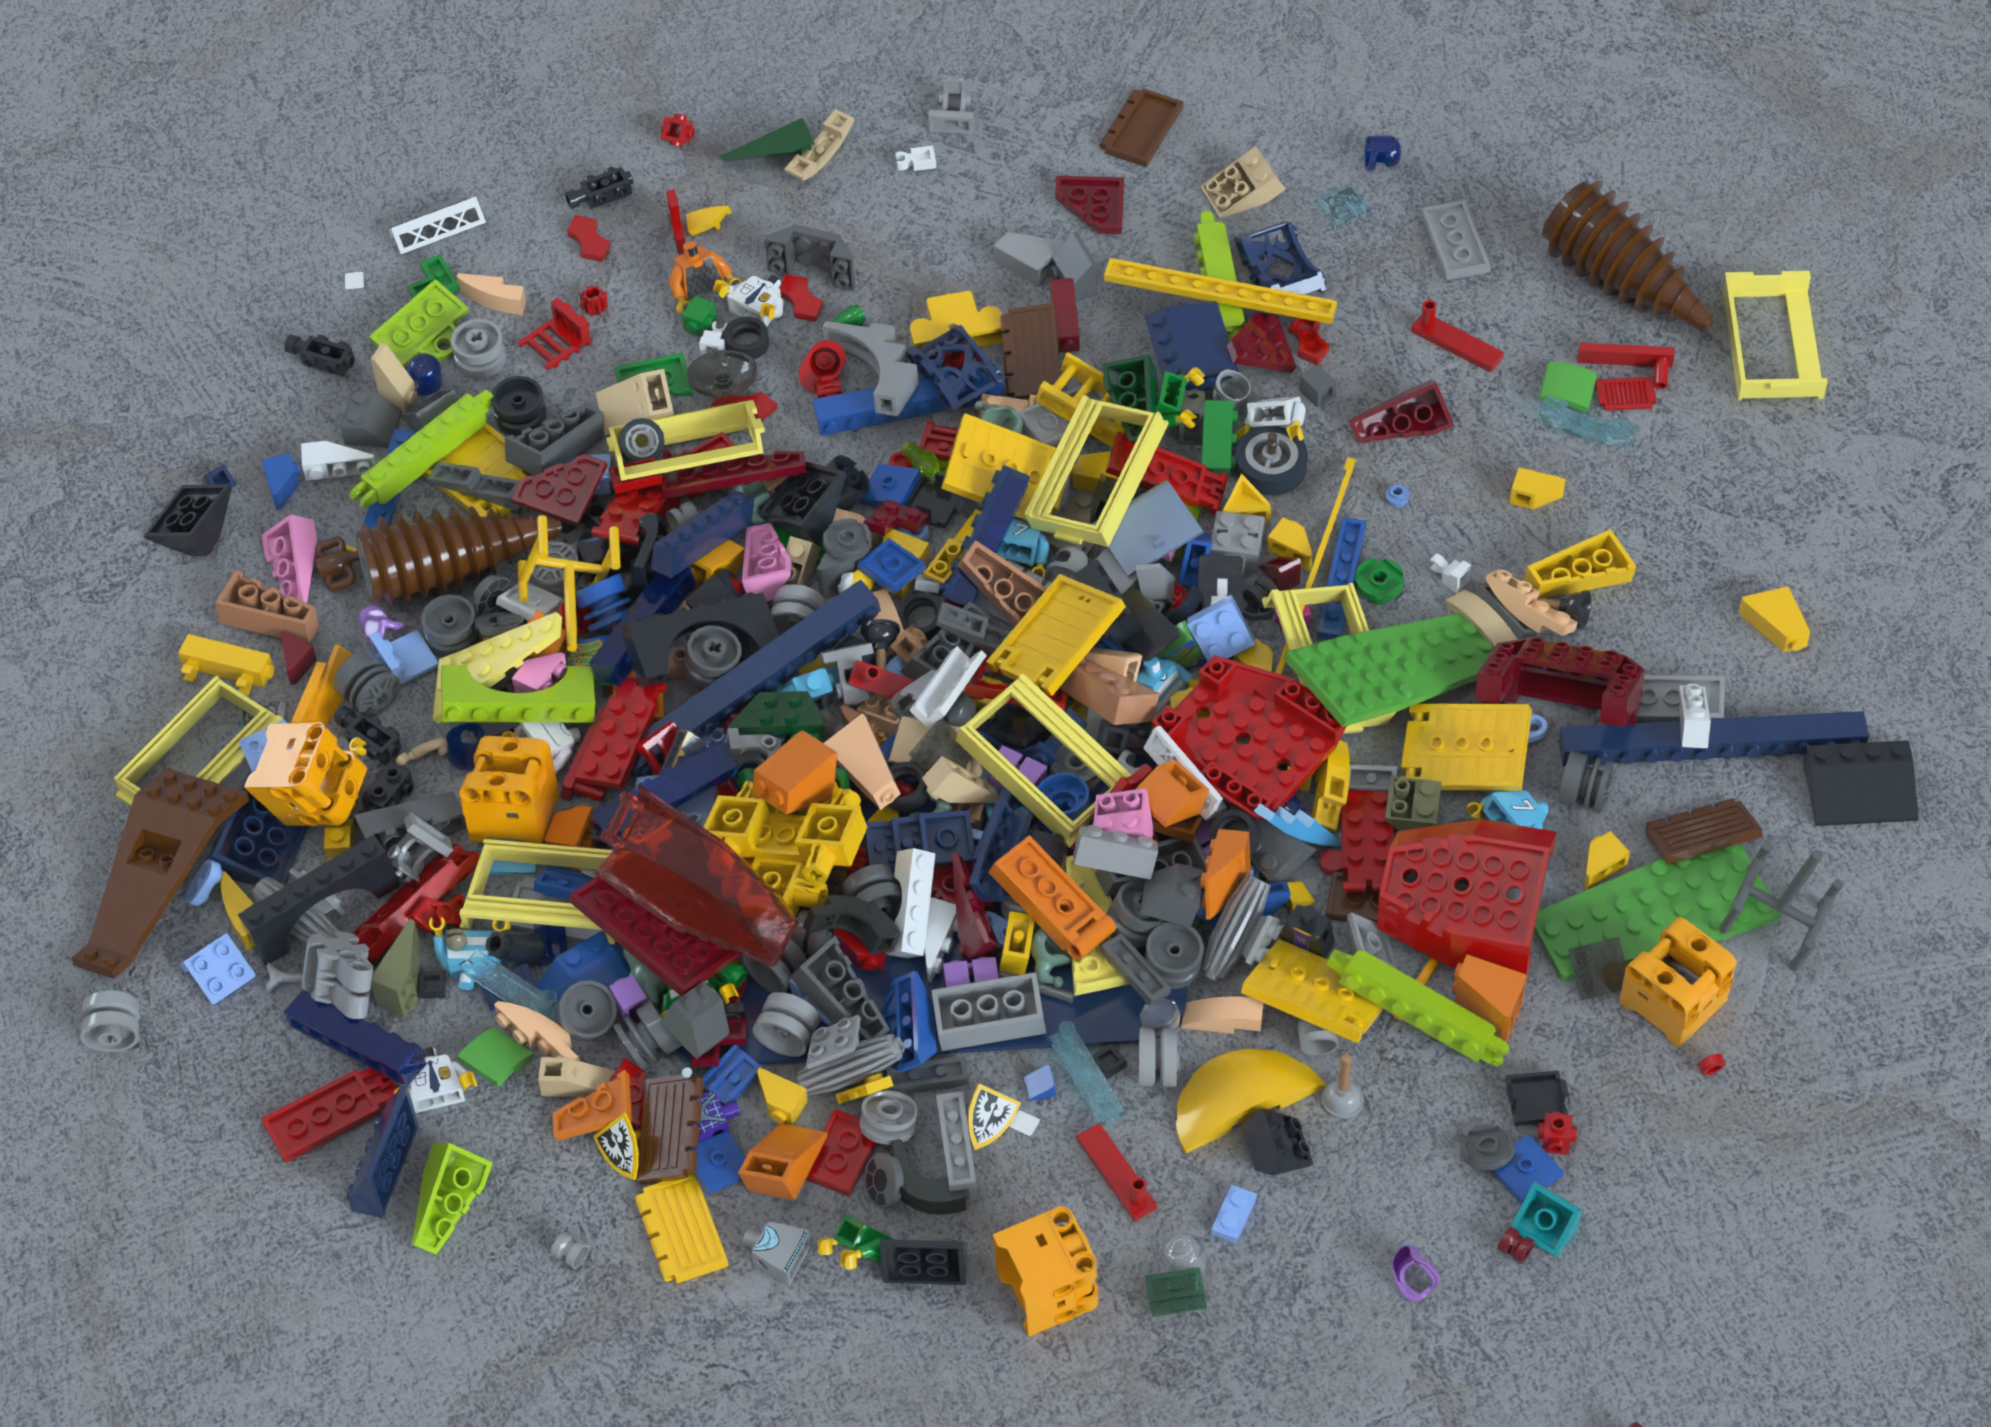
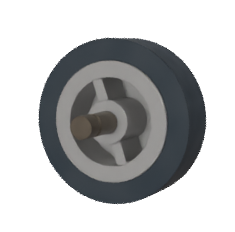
[1235,426,1308,495]

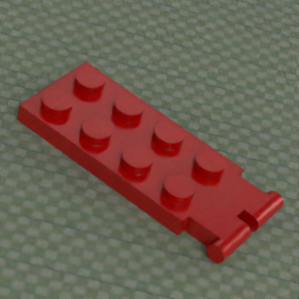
[1105,431,1228,515]
[591,484,673,546]
[574,676,666,790]
[1341,790,1394,892]
[260,1058,398,1163]

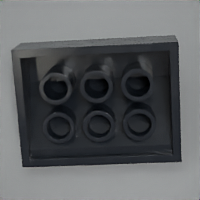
[1803,740,1919,826]

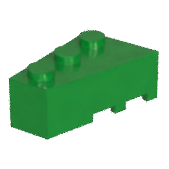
[1202,400,1238,477]

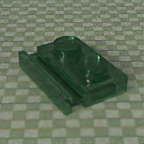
[1145,1267,1207,1317]

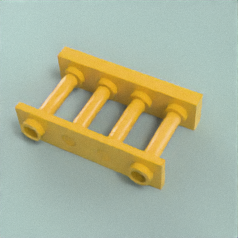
[1035,352,1125,447]

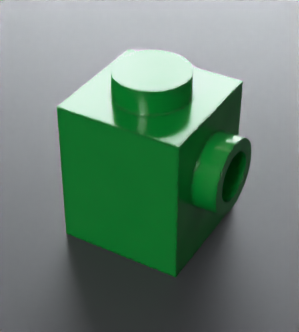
[682,296,717,337]

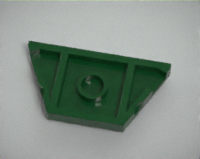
[728,691,825,735]

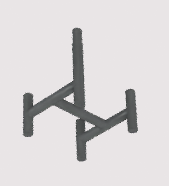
[1719,842,1844,971]

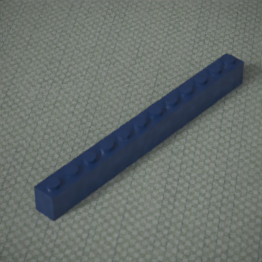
[630,579,881,780]
[1559,711,1869,766]

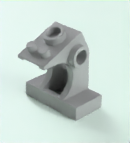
[928,77,975,135]
[820,643,873,705]
[722,728,782,779]
[387,812,453,883]

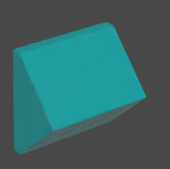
[1511,1181,1582,1257]

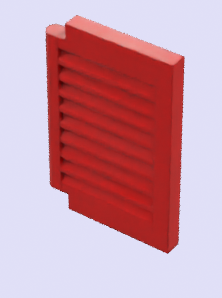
[1595,377,1656,411]

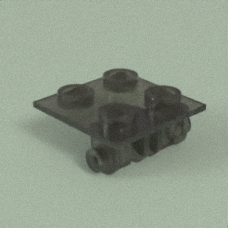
[909,718,972,772]
[1568,937,1626,1000]

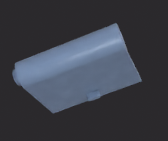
[1091,480,1203,577]

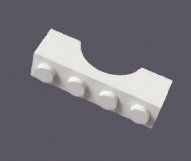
[885,848,935,959]

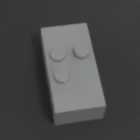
[932,972,1046,1051]

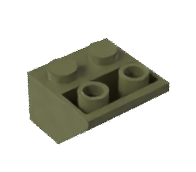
[1385,776,1441,831]

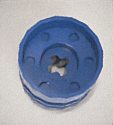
[575,574,636,632]
[1037,773,1091,834]

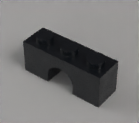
[1096,719,1155,762]

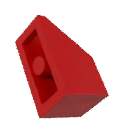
[834,929,886,971]

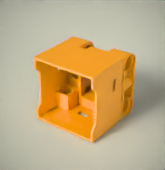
[244,722,367,826]
[459,736,560,844]
[1619,917,1737,1048]
[992,1206,1099,1337]

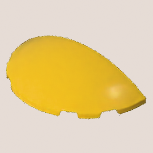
[1176,1049,1326,1154]

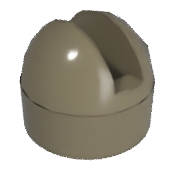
[445,928,467,951]

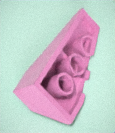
[262,514,317,603]
[742,523,792,602]

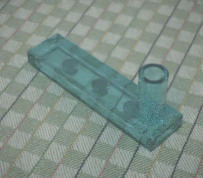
[461,949,558,1021]
[1049,1021,1125,1126]

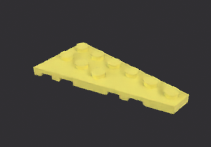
[432,612,562,724]
[1064,856,1129,996]

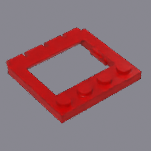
[964,654,1067,711]

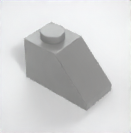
[1136,563,1175,609]

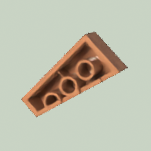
[957,540,1047,628]
[215,570,319,644]
[1059,657,1160,725]

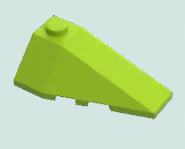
[412,1143,493,1255]

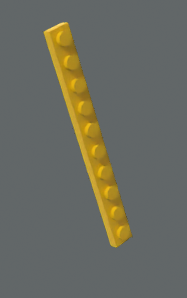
[1104,258,1337,324]

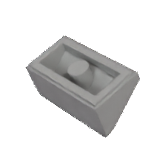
[1348,764,1397,791]

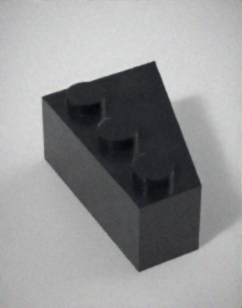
[1073,559,1143,646]

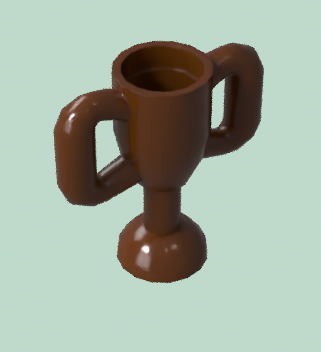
[315,537,359,592]

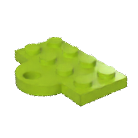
[369,279,469,368]

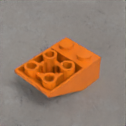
[1201,829,1251,920]
[738,1124,828,1201]

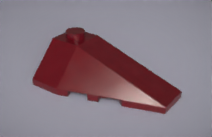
[1348,379,1454,442]
[952,852,1002,962]

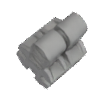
[301,931,373,1019]

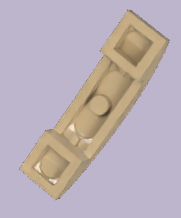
[784,109,854,181]
[1445,589,1518,648]

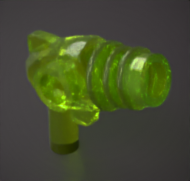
[901,441,949,477]

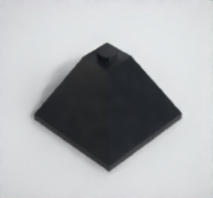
[758,462,847,545]
[144,484,232,556]
[880,1239,967,1285]

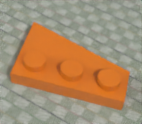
[553,1070,632,1141]

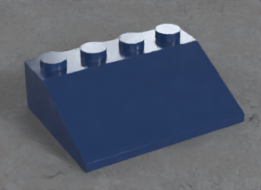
[1145,301,1239,391]
[207,773,309,885]
[346,1085,419,1218]

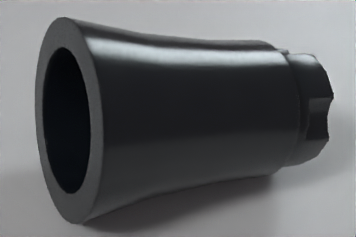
[486,931,544,969]

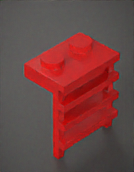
[517,297,591,371]

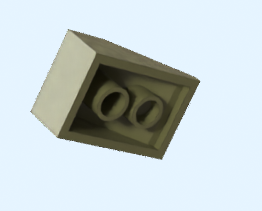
[371,919,422,1018]

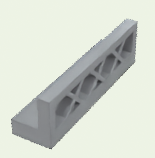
[936,1091,977,1200]

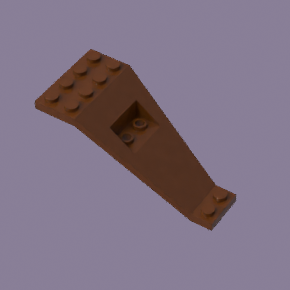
[72,769,249,979]

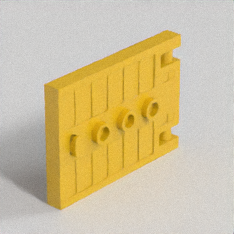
[941,413,1067,520]
[422,423,535,517]
[986,574,1126,696]
[1400,704,1532,791]
[1241,939,1383,1043]

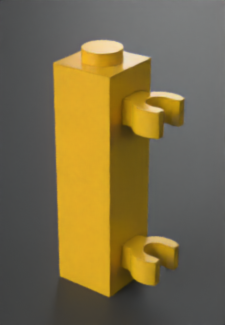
[178,634,275,696]

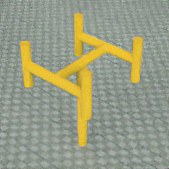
[517,515,621,652]

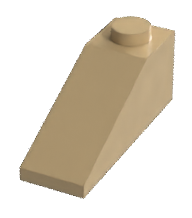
[371,342,417,413]
[922,756,999,803]

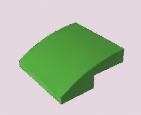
[1539,361,1597,413]
[457,1027,534,1088]

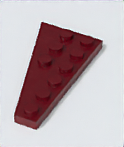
[662,450,807,498]

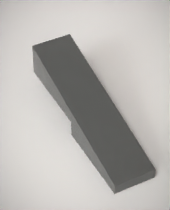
[428,462,520,511]
[936,602,1010,654]

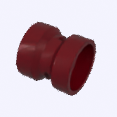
[1497,1226,1535,1264]

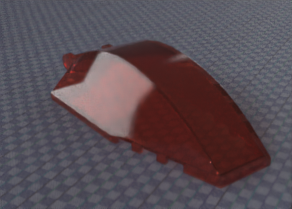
[595,786,799,967]

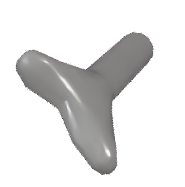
[266,962,303,992]

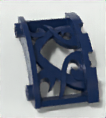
[1234,221,1326,294]
[906,323,1002,411]
[979,703,1088,767]

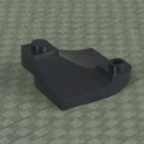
[618,512,670,610]

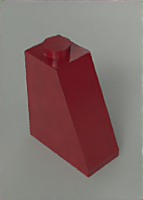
[1050,278,1080,353]

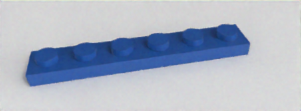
[363,429,417,529]
[1317,517,1366,639]

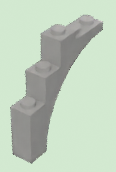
[822,321,919,416]

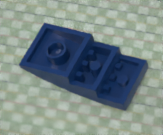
[864,810,975,872]

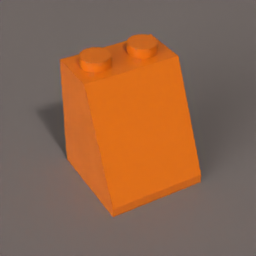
[752,731,837,815]
[1452,955,1527,1043]

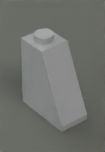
[993,232,1064,286]

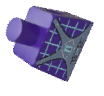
[693,1092,740,1142]

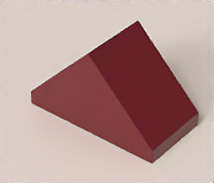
[1259,556,1301,591]
[281,631,317,685]

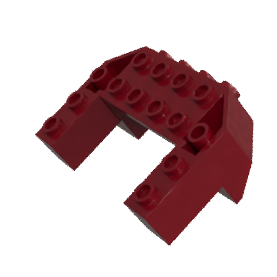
[1475,637,1645,727]

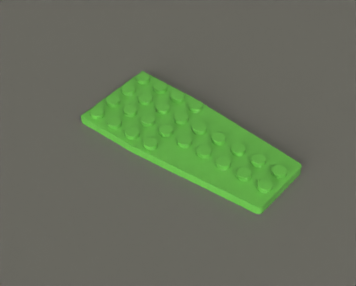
[1284,613,1493,727]
[1534,843,1782,981]

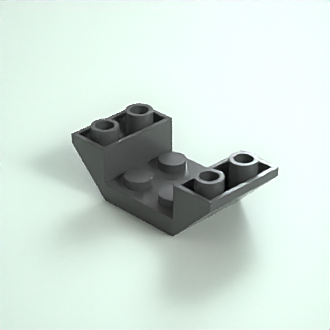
[765,224,856,290]

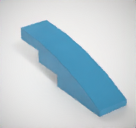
[1254,803,1342,846]

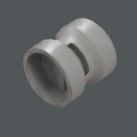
[666,501,698,531]
[551,1232,589,1269]

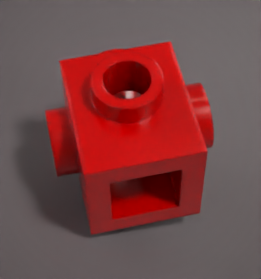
[661,113,695,147]
[1537,1112,1577,1155]

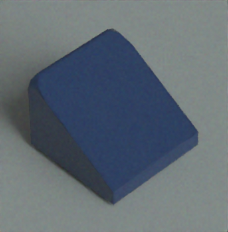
[202,464,237,487]

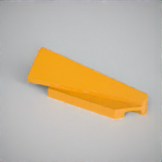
[291,644,353,726]

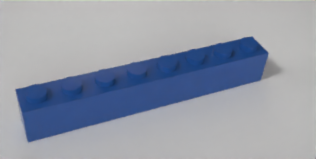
[813,363,1004,436]

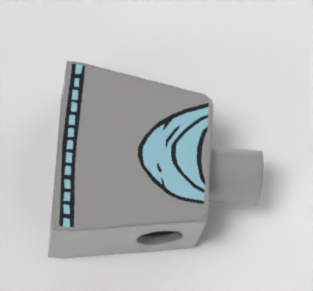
[742,1221,812,1286]

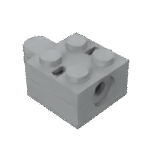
[1210,511,1265,574]

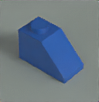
[262,453,301,510]
[1178,533,1212,588]

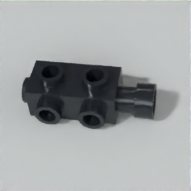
[565,167,634,209]
[284,334,355,376]
[334,706,402,765]
[354,762,414,825]

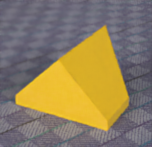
[1222,474,1271,523]

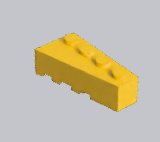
[1523,529,1637,598]

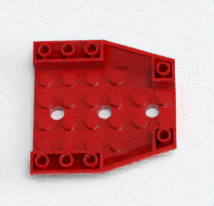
[1151,655,1347,820]
[1377,819,1557,981]

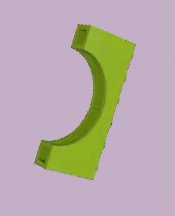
[441,665,595,723]

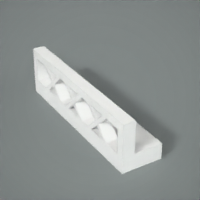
[388,197,486,255]
[909,646,987,728]
[1144,726,1227,820]

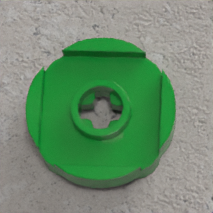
[1355,558,1404,605]

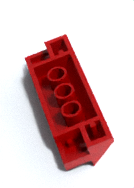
[351,844,480,964]

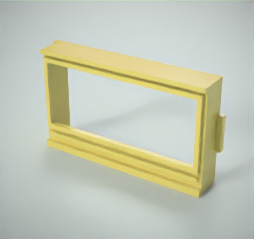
[1723,271,1828,400]
[1024,395,1169,547]
[606,400,765,481]
[1262,583,1397,734]
[955,673,1131,848]
[114,676,283,806]
[459,839,632,944]

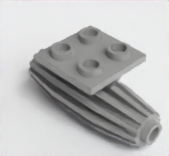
[252,868,346,945]
[1200,874,1282,982]
[797,1015,904,1096]

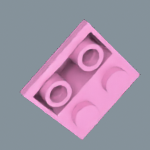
[512,652,567,693]
[1093,788,1153,838]

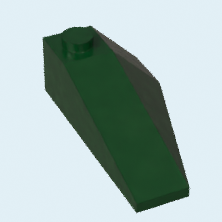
[721,118,816,162]
[1103,355,1158,444]

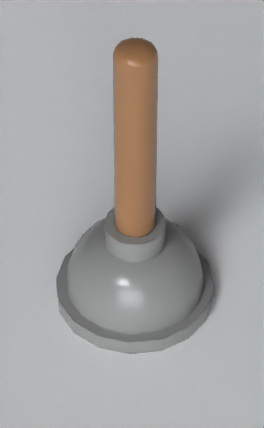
[1321,1053,1364,1119]

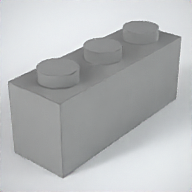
[1073,825,1158,880]

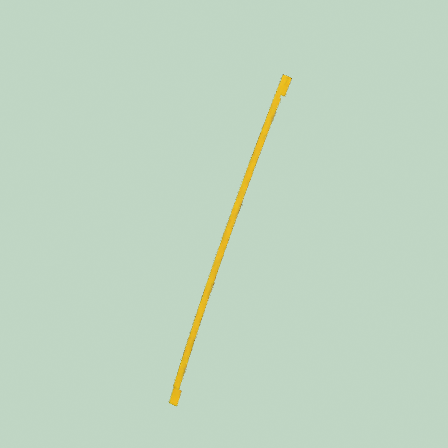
[1247,457,1356,743]

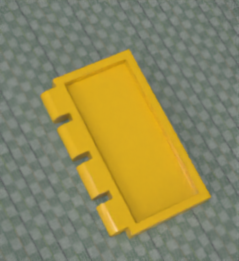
[635,1173,729,1284]

